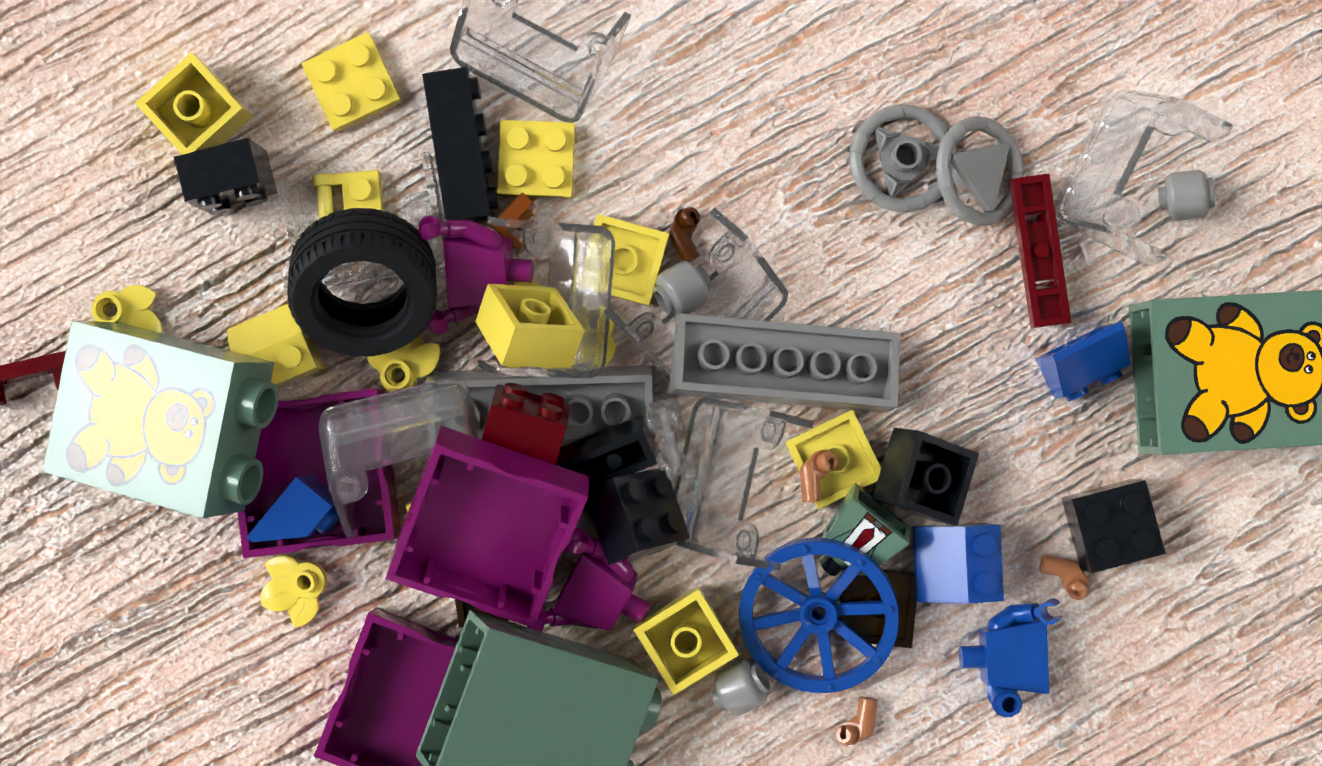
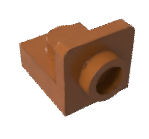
[491,192,536,254]

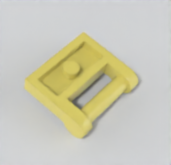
[312,170,384,218]

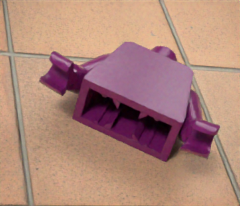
[418,215,534,334]
[527,528,650,631]

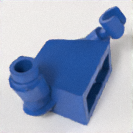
[959,598,1063,717]

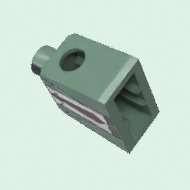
[820,483,910,576]

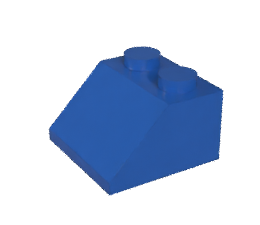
[1035,321,1131,402]
[246,475,346,542]
[912,523,1004,604]

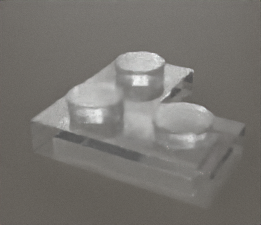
[646,397,689,478]

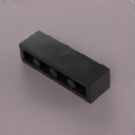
[422,67,499,222]
[556,415,657,489]

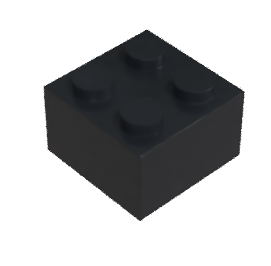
[173,138,277,215]
[872,428,979,526]
[587,467,690,565]
[1061,478,1166,573]

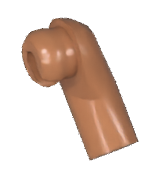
[800,450,838,502]
[1039,555,1090,600]
[835,696,878,747]

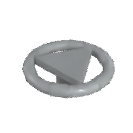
[850,104,957,212]
[936,116,1024,226]

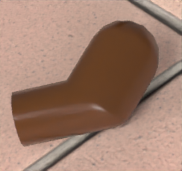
[669,207,701,262]

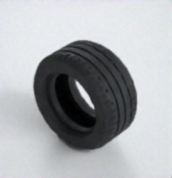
[287,208,437,357]

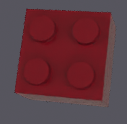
[481,383,570,465]

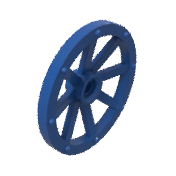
[739,538,899,693]

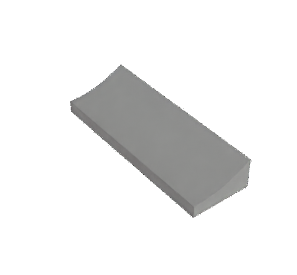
[668,313,900,412]
[425,365,654,452]

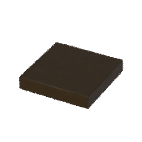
[836,566,917,648]

